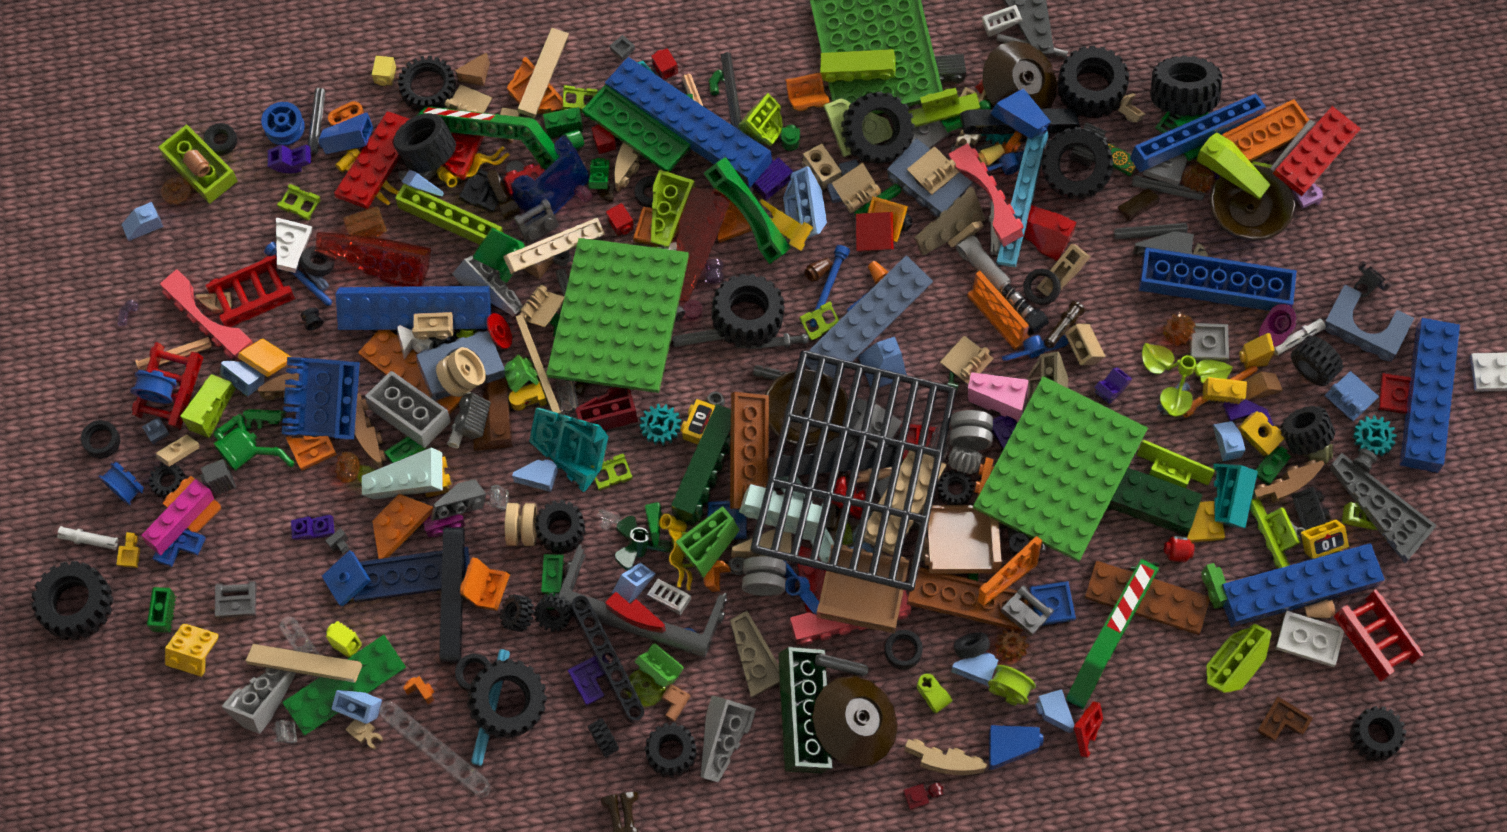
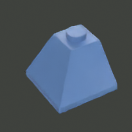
[858,337,907,388]

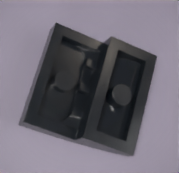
[458,168,506,212]

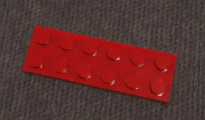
[1273,106,1361,197]
[334,111,410,209]

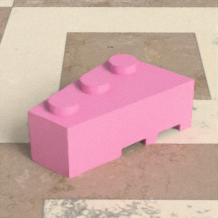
[968,372,1028,422]

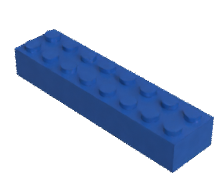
[1138,247,1297,311]
[335,286,491,330]
[1399,318,1460,473]
[1222,543,1385,627]

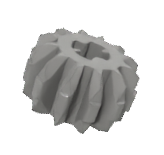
[948,446,982,474]

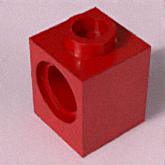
[651,48,678,80]
[591,124,616,154]
[606,203,634,236]

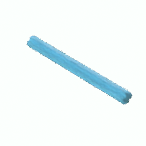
[471,649,510,765]

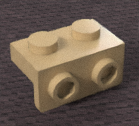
[412,312,453,340]

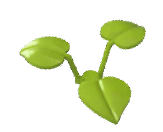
[1142,343,1233,417]

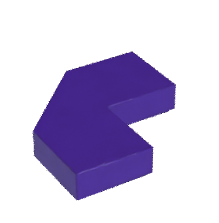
[1223,399,1274,433]

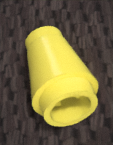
[978,144,1005,167]

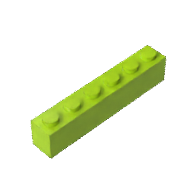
[395,183,503,245]

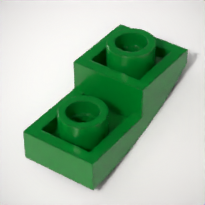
[589,158,610,189]

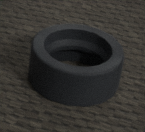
[1023,268,1061,305]
[81,420,121,459]
[885,630,923,670]
[455,653,491,692]

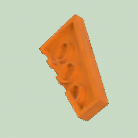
[978,536,1042,606]

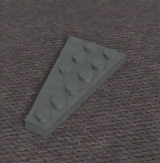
[1003,0,1055,57]
[1329,453,1437,563]

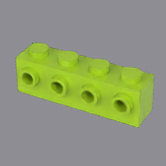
[820,49,896,82]

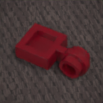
[903,783,944,810]

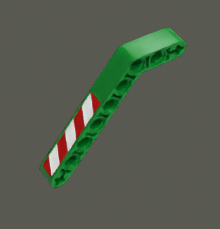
[416,107,561,170]
[1065,559,1159,710]

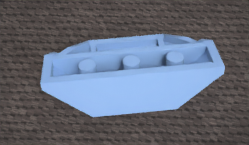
[783,166,827,239]

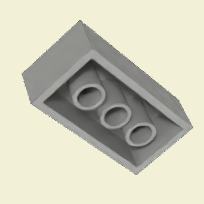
[365,371,451,448]

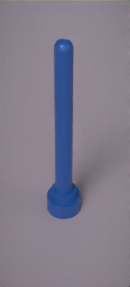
[264,242,332,306]
[810,245,850,327]

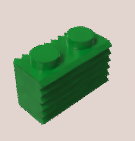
[543,107,584,138]
[147,587,177,633]

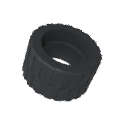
[393,113,456,173]

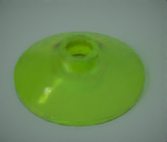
[627,669,666,707]

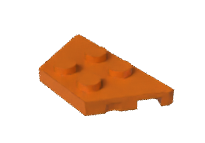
[507,56,563,115]
[372,494,433,559]

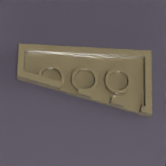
[914,187,986,255]
[730,611,780,699]

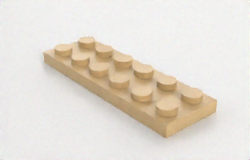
[864,451,946,556]

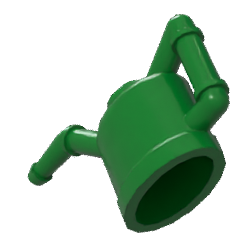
[213,414,295,471]

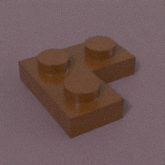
[1257,697,1313,742]

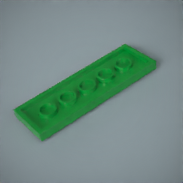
[582,84,691,172]
[282,635,406,736]

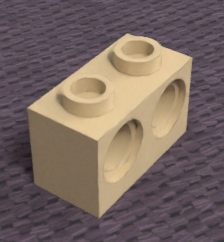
[802,144,842,190]

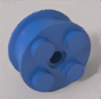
[261,102,305,146]
[130,370,177,404]
[98,462,144,506]

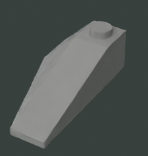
[452,255,523,316]
[222,668,296,734]
[701,695,756,782]

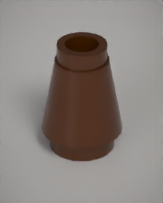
[804,257,832,282]

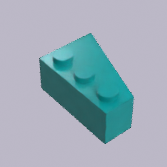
[1214,464,1258,528]

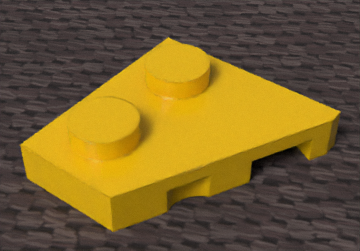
[1187,501,1225,543]

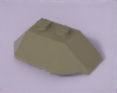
[1026,351,1068,407]

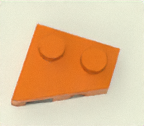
[286,436,337,471]

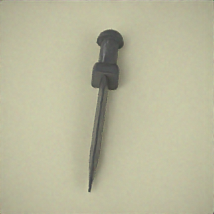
[736,333,809,349]

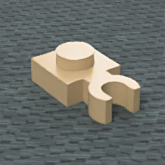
[955,129,982,146]
[346,719,383,750]

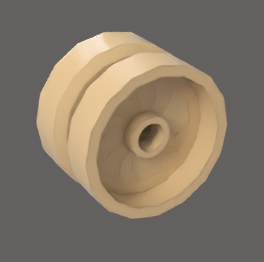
[436,347,485,397]
[505,503,537,546]

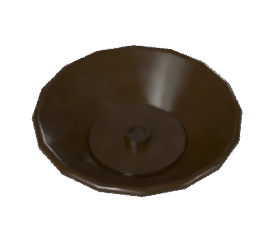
[982,41,1057,109]
[1209,164,1295,241]
[765,369,848,448]
[812,676,898,767]

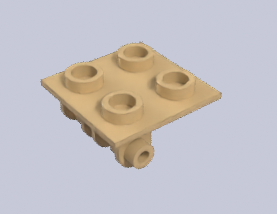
[445,84,493,124]
[907,146,959,195]
[832,163,881,214]
[519,285,565,327]
[940,336,994,385]

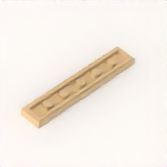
[517,28,569,118]
[504,217,605,274]
[516,314,561,414]
[246,644,362,683]

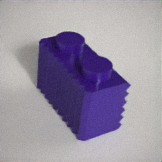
[752,157,793,201]

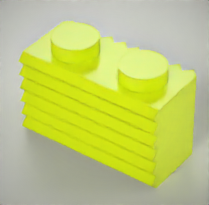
[326,621,362,658]

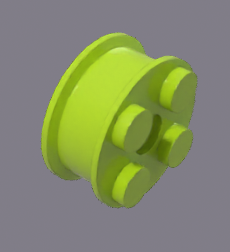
[988,665,1036,706]

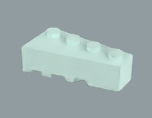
[362,448,442,500]
[739,484,823,540]

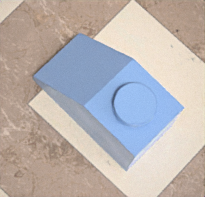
[122,202,163,241]
[1213,421,1245,461]
[512,459,558,492]
[612,562,656,603]
[951,652,998,687]
[1035,689,1074,733]
[332,690,382,724]

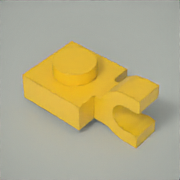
[116,532,140,568]

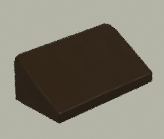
[1118,188,1160,222]

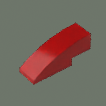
[605,592,666,633]

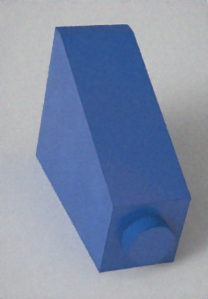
[991,88,1051,139]
[318,113,373,154]
[989,725,1043,770]

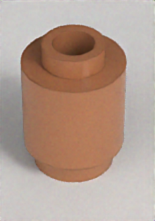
[183,150,210,177]

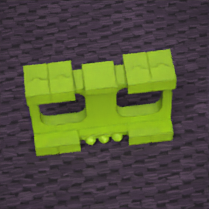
[562,85,597,113]
[277,184,321,221]
[799,301,839,341]
[591,453,633,491]

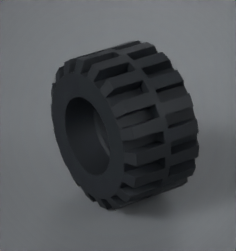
[1290,335,1343,387]
[1281,406,1335,455]
[535,500,585,554]
[1350,706,1406,762]
[645,723,697,778]

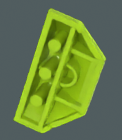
[738,93,783,146]
[1206,624,1272,693]

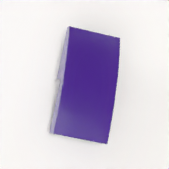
[291,515,334,540]

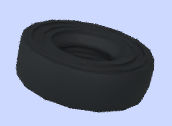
[204,123,237,155]
[634,176,656,208]
[300,246,335,276]
[953,632,990,659]

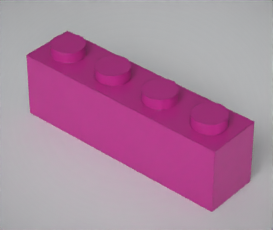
[141,479,214,556]

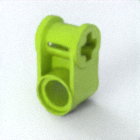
[917,674,952,713]

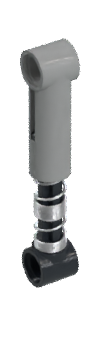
[956,235,1049,335]

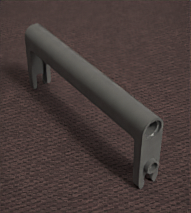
[559,545,727,658]

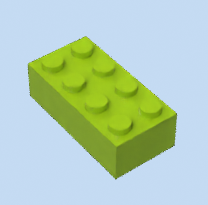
[158,124,238,204]

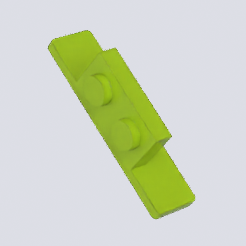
[908,88,980,127]
[1137,440,1215,488]
[1250,499,1300,569]

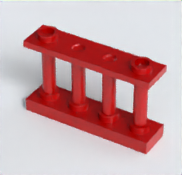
[205,255,295,327]
[132,342,204,429]
[1333,589,1424,682]

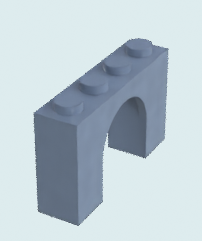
[887,138,973,218]
[1325,285,1414,362]
[416,331,505,401]

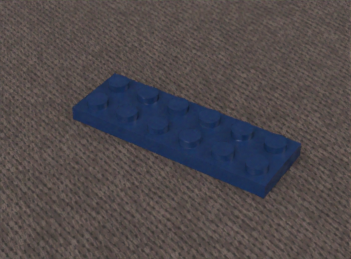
[354,547,470,603]

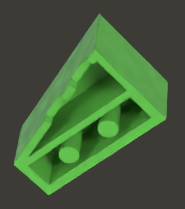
[676,506,740,578]

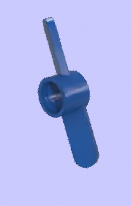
[987,151,1024,175]
[1002,335,1069,361]
[783,560,819,615]

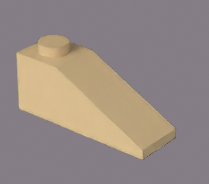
[1037,244,1091,296]
[731,529,791,558]

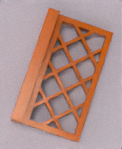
[967,271,1030,350]

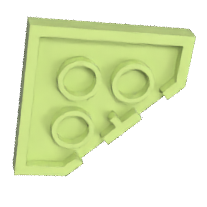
[823,98,893,157]

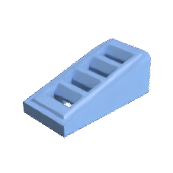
[402,170,444,196]

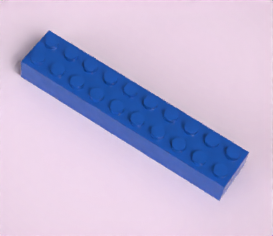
[605,57,772,188]

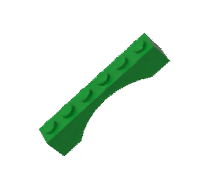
[704,157,791,264]

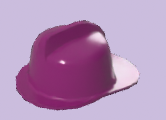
[1259,304,1296,347]

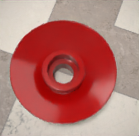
[487,313,512,349]

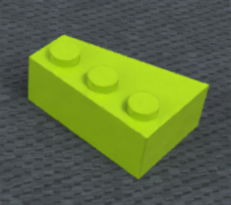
[180,374,235,438]

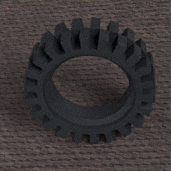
[398,56,456,112]

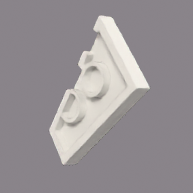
[276,218,312,273]

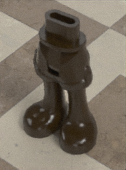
[601,792,639,832]

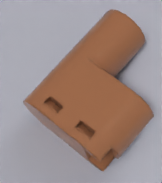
[661,684,691,722]

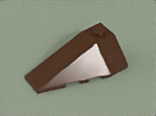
[473,377,513,451]

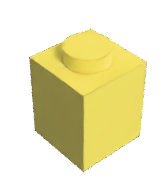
[372,56,396,86]

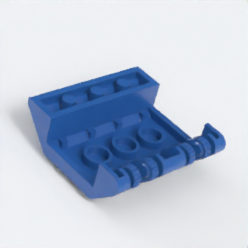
[282,357,360,440]

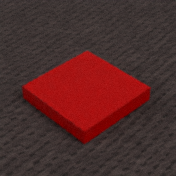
[856,212,894,252]
[1378,373,1411,414]

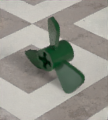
[615,516,672,570]

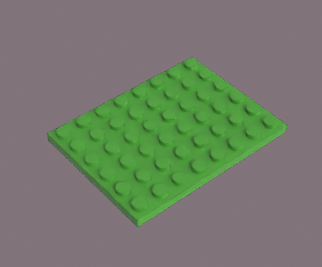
[810,0,943,114]
[546,238,689,393]
[973,376,1148,562]

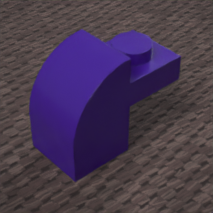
[268,145,311,173]
[1094,367,1132,404]

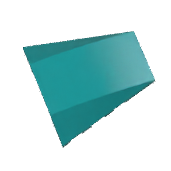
[529,408,609,492]

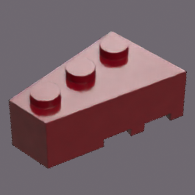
[576,387,638,431]

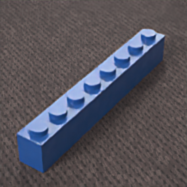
[1130,93,1266,172]

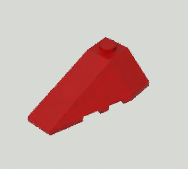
[1006,198,1077,261]

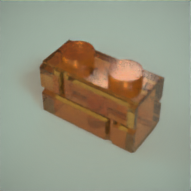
[343,206,387,243]

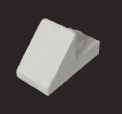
[397,325,433,359]

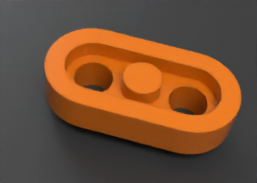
[328,101,364,126]

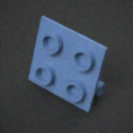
[1324,371,1379,421]

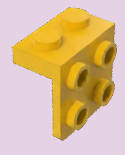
[165,624,218,677]

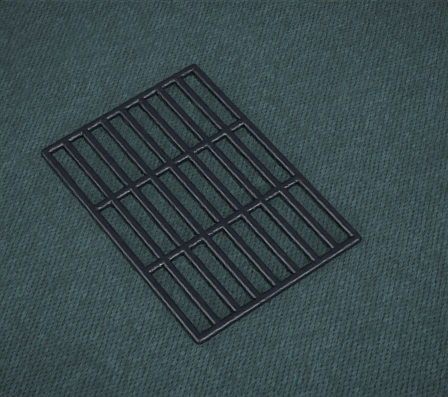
[750,350,957,592]

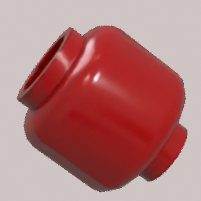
[1164,536,1194,563]

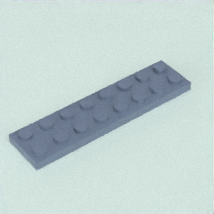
[805,255,933,379]

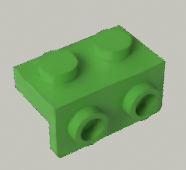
[504,354,539,393]
[1201,563,1228,609]
[635,644,684,687]

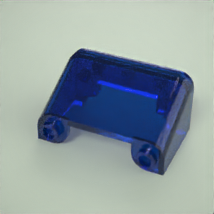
[511,135,589,219]

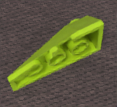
[1197,133,1270,200]
[651,170,696,248]

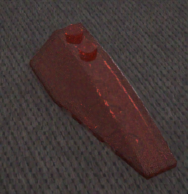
[676,187,731,302]
[315,232,431,287]

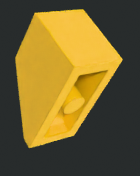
[1239,333,1275,369]

